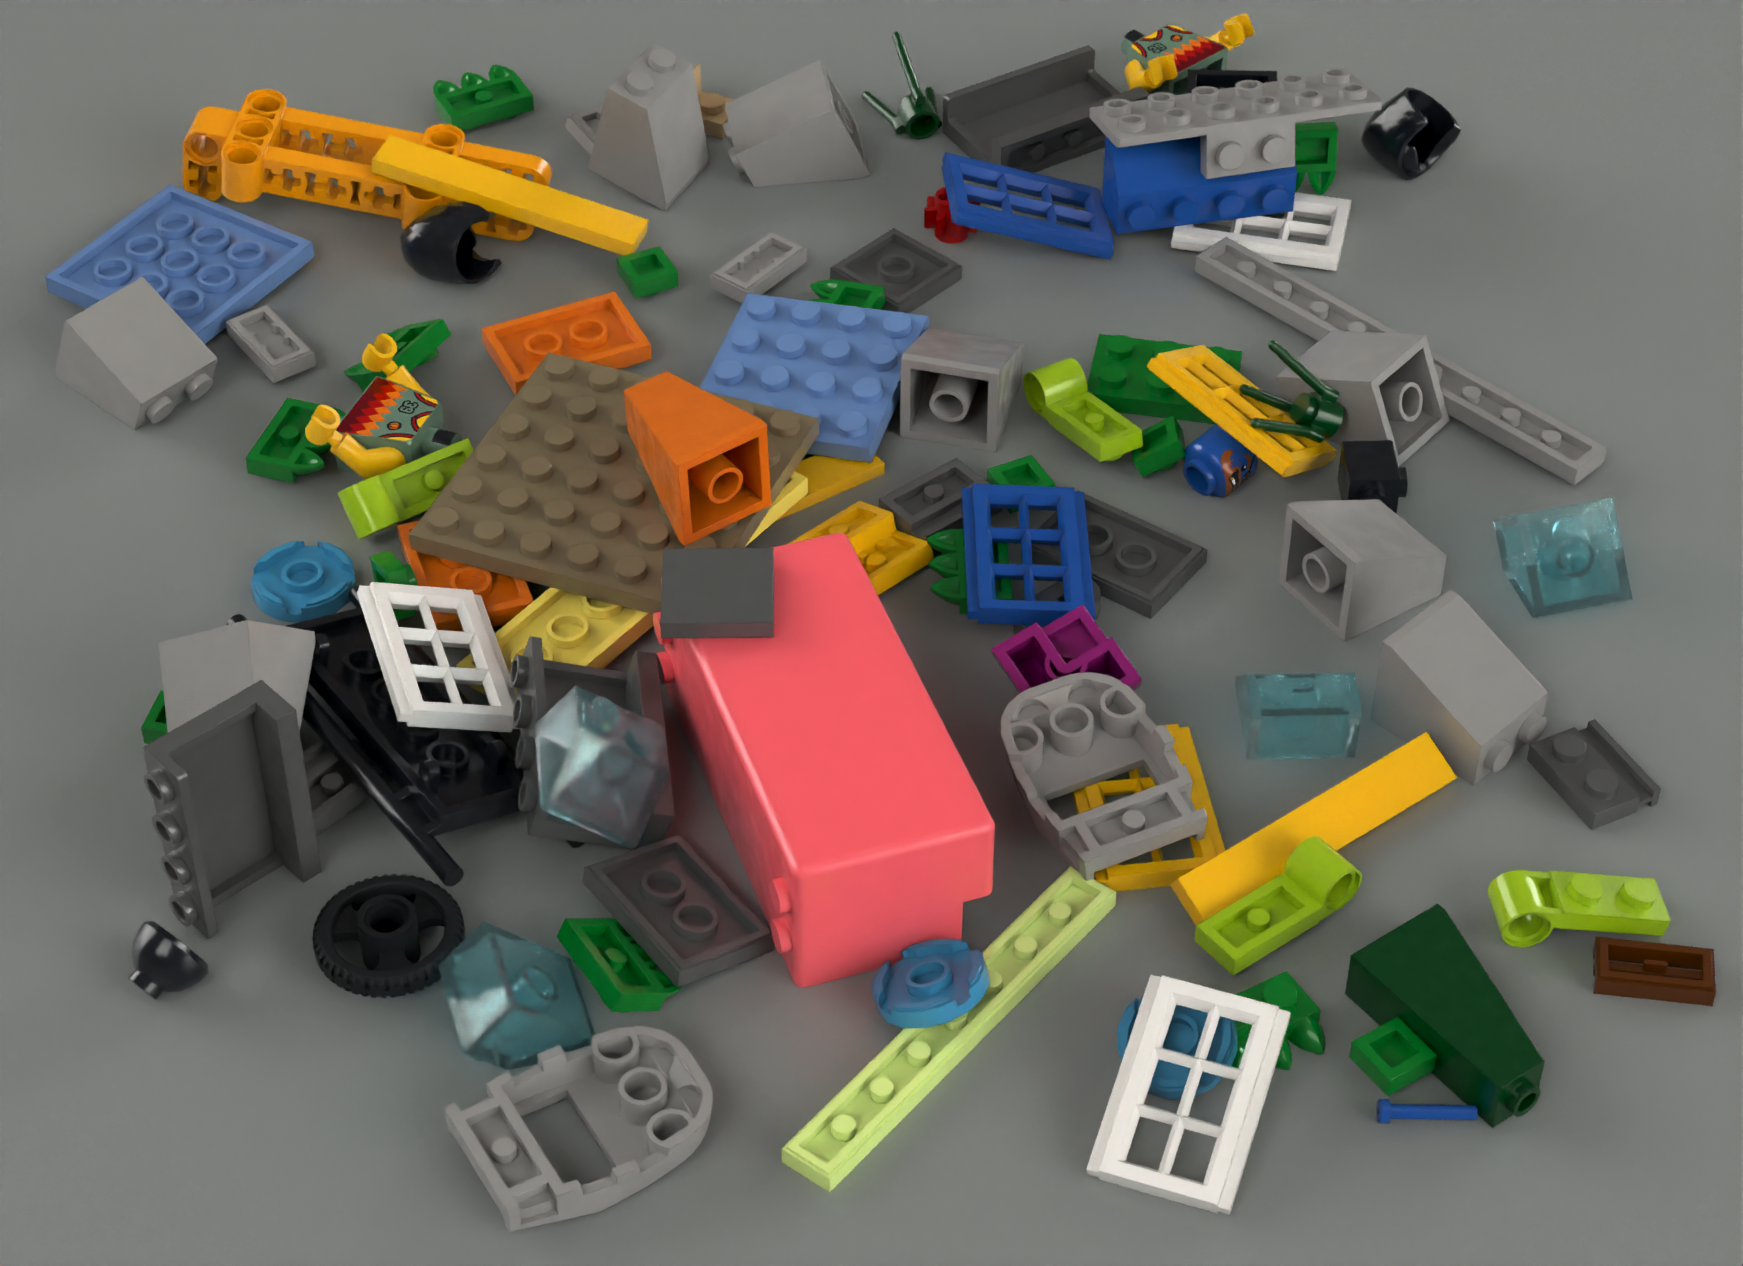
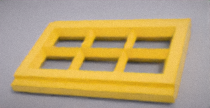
[1147,345,1338,478]
[1071,724,1225,892]

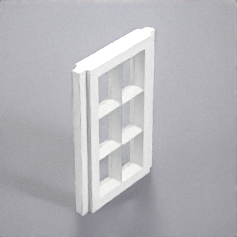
[1171,192,1351,271]
[357,582,520,733]
[1086,974,1291,1215]

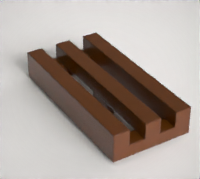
[1593,937,1716,1006]

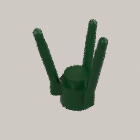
[862,32,942,140]
[1239,340,1344,443]

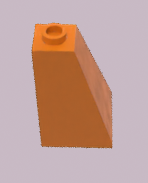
[624,371,772,546]

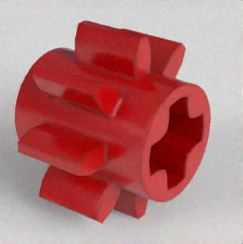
[924,187,980,244]

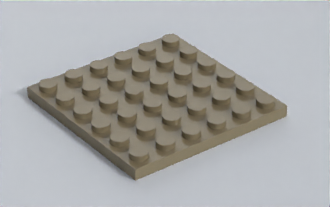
[409,353,819,615]

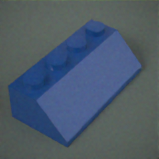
[1102,136,1297,234]

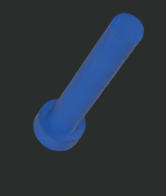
[1376,1099,1477,1124]

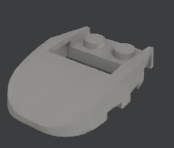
[1000,672,1208,881]
[444,1026,713,1232]

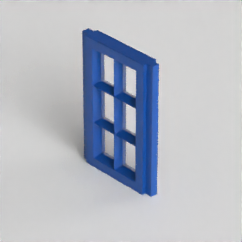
[941,152,1114,259]
[961,484,1096,626]

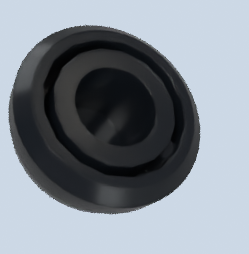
[128,921,209,1000]

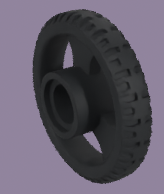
[312,874,465,998]

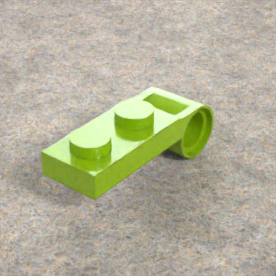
[1023,358,1143,462]
[337,438,473,540]
[1194,836,1362,976]
[1487,870,1671,948]

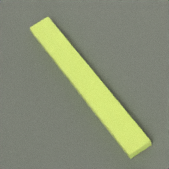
[781,866,1117,1193]

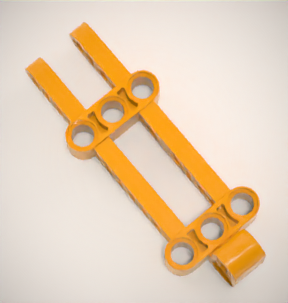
[183,89,552,241]

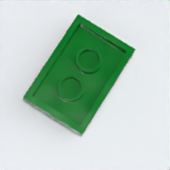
[1087,334,1242,424]

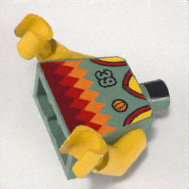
[1121,13,1255,95]
[305,333,462,479]

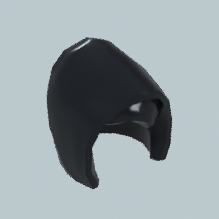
[1361,87,1461,180]
[400,201,502,284]

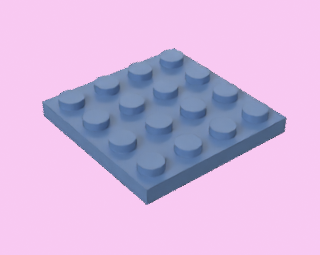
[45,184,315,344]
[700,293,930,463]

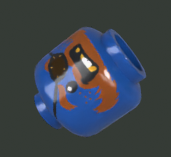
[1183,424,1258,498]

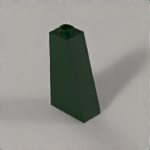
[1345,903,1545,1128]

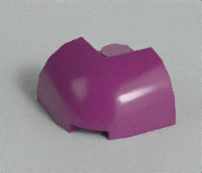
[991,604,1142,694]

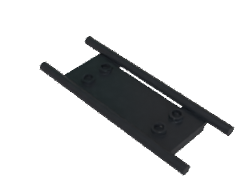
[227,585,585,887]

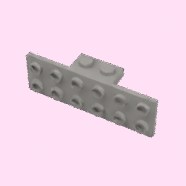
[1089,68,1382,179]

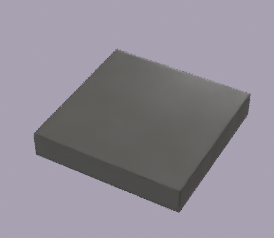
[830,228,962,313]
[660,548,774,638]

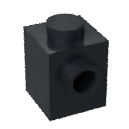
[1337,440,1408,513]

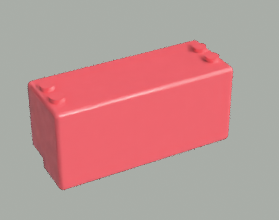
[653,533,995,988]

